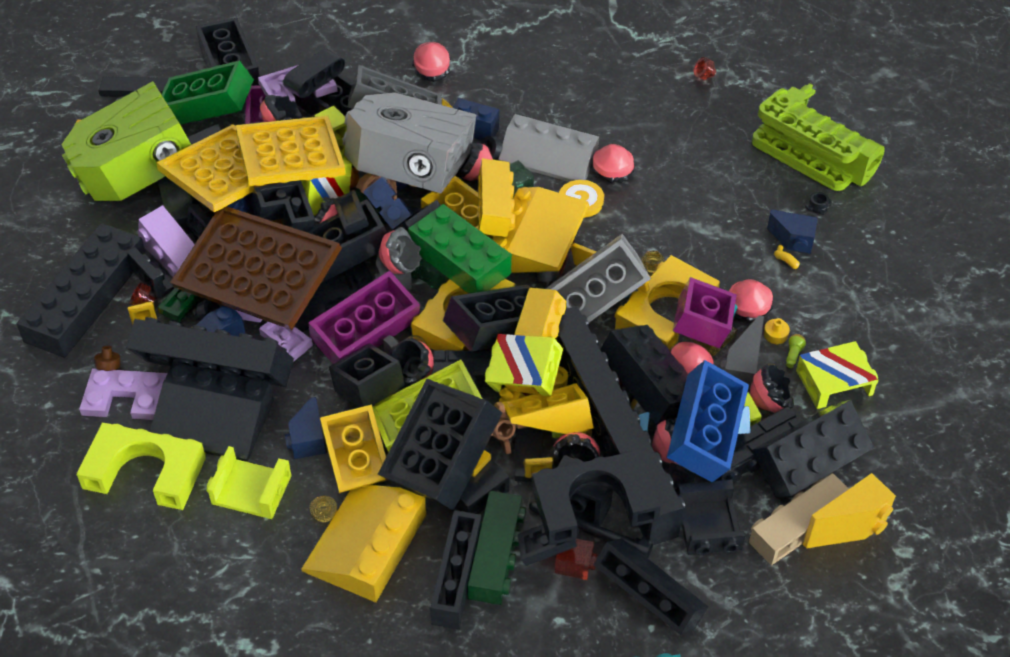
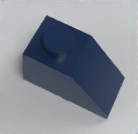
[767,209,818,254]
[285,397,326,459]

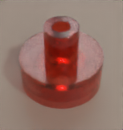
[694,57,716,80]
[129,283,156,306]

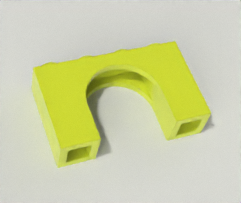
[77,423,206,510]

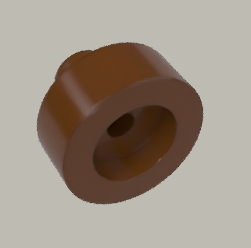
[94,345,121,371]

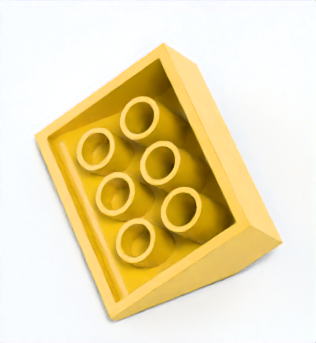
[492,187,589,273]
[302,485,426,602]

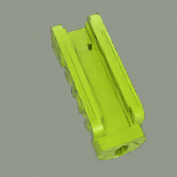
[752,83,885,191]

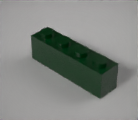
[468,491,526,605]

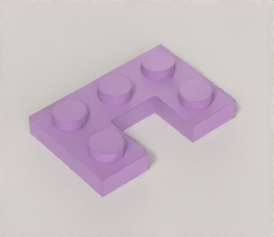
[258,65,337,102]
[259,322,313,362]
[79,369,167,420]

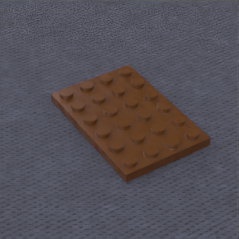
[170,206,342,330]

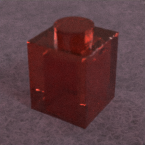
[555,539,598,580]

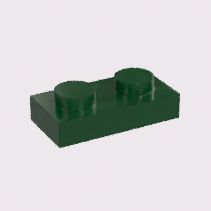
[158,288,201,322]

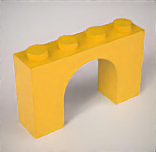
[614,255,720,351]
[411,279,515,350]

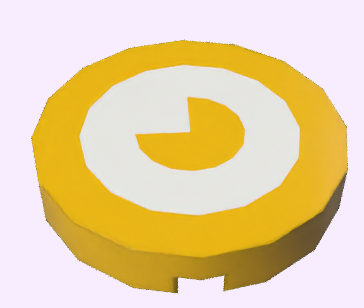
[559,180,604,218]

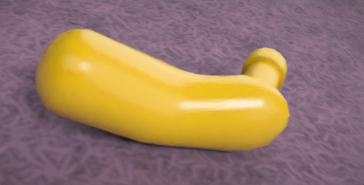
[774,245,800,269]

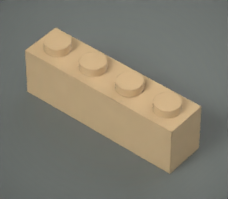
[749,473,849,566]

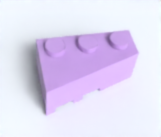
[137,205,195,277]

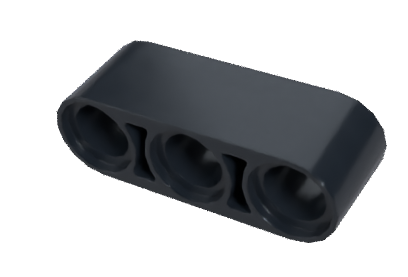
[283,49,345,98]

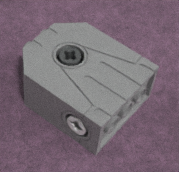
[343,93,476,193]

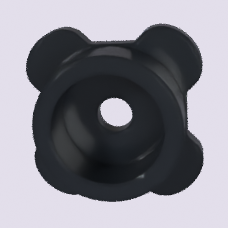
[805,192,832,215]

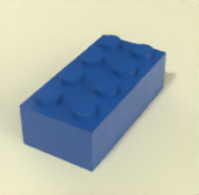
[666,360,749,482]

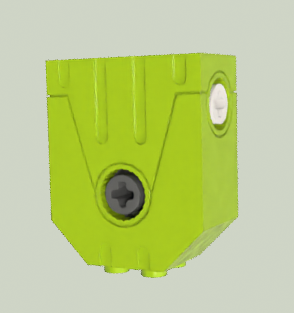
[61,81,191,201]

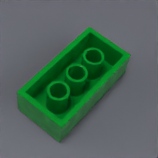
[161,61,254,125]
[408,204,512,294]

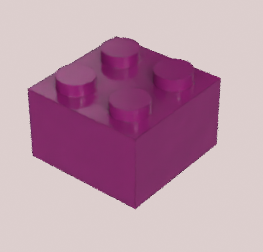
[673,277,737,348]

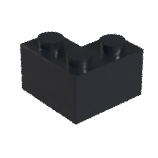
[251,180,315,231]

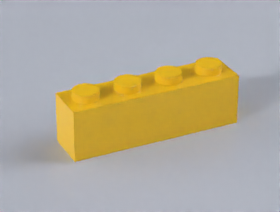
[478,158,515,237]
[505,288,566,394]

